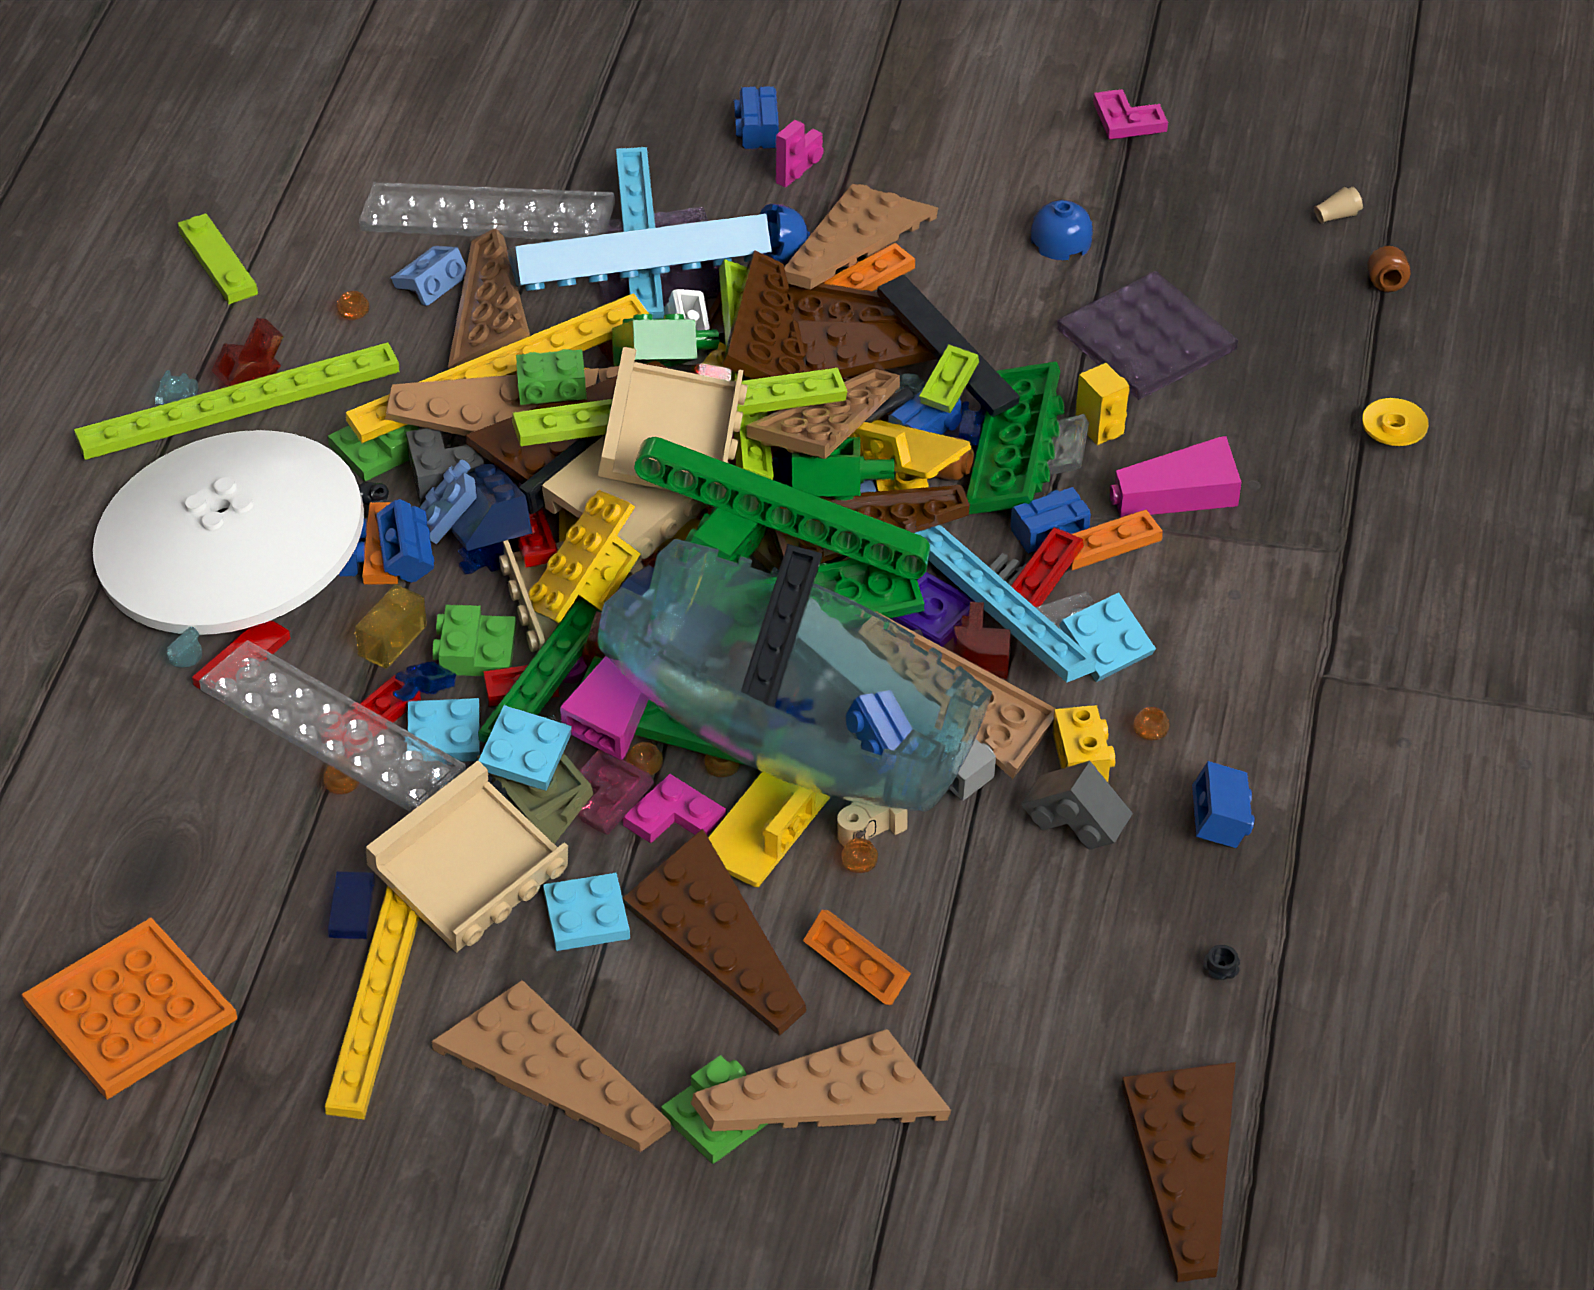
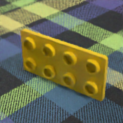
[850,420,971,479]
[528,490,641,623]
[708,761,833,887]

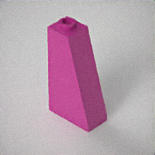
[1110,436,1242,518]
[560,624,664,760]

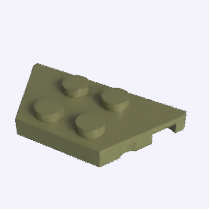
[477,752,593,844]

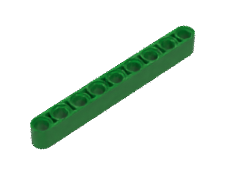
[634,437,930,579]

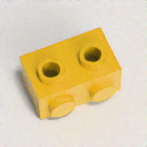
[1075,363,1129,445]
[1052,705,1115,782]

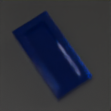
[328,871,375,939]

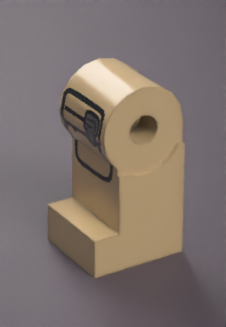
[837,785,907,849]

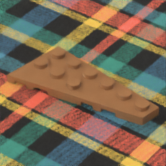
[385,368,599,436]
[858,611,1057,779]
[432,980,671,1152]

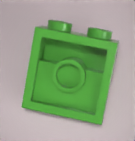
[516,349,587,405]
[328,424,419,482]
[433,605,517,676]
[661,1055,768,1164]

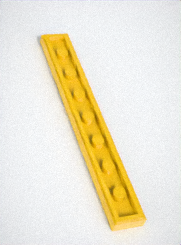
[325,885,420,1119]

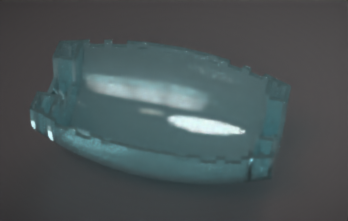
[598,539,992,812]

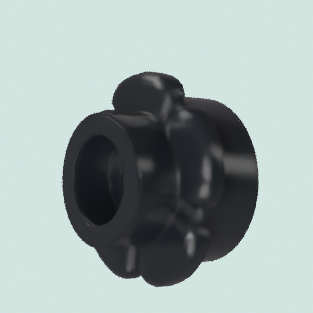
[1203,945,1240,980]

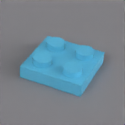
[1059,592,1156,682]
[407,698,480,764]
[479,705,572,791]
[543,873,630,951]

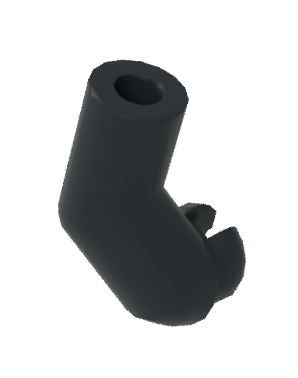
[358,482,389,505]

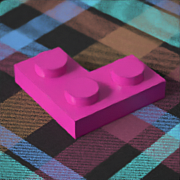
[1093,89,1168,139]
[776,120,823,188]
[623,774,726,843]

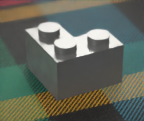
[406,428,484,506]
[1021,761,1133,850]

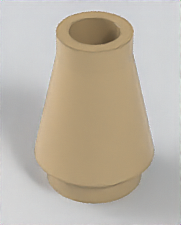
[1314,187,1363,223]

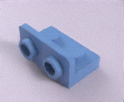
[391,246,466,306]

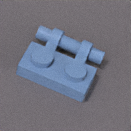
[420,460,477,544]

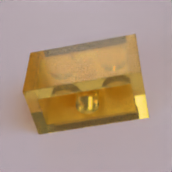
[355,584,427,669]

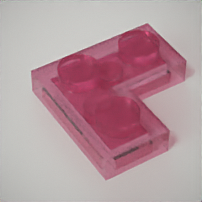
[578,749,654,836]

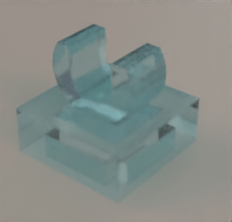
[155,370,198,406]

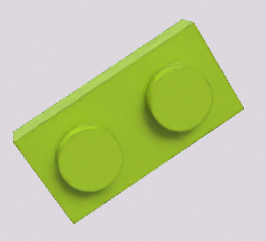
[919,344,979,413]

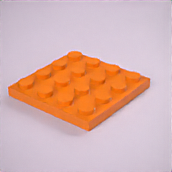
[22,917,238,1100]

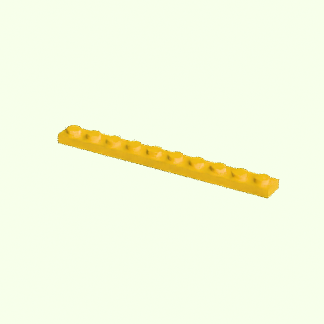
[346,293,649,443]

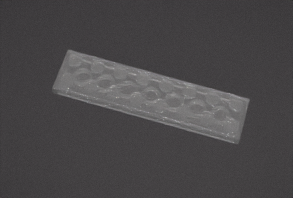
[359,182,615,240]
[199,640,466,812]

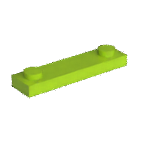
[178,213,258,304]

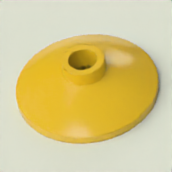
[1362,398,1429,446]

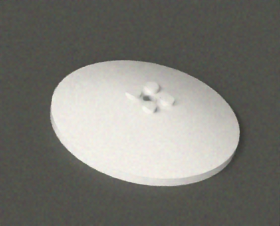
[93,430,364,635]

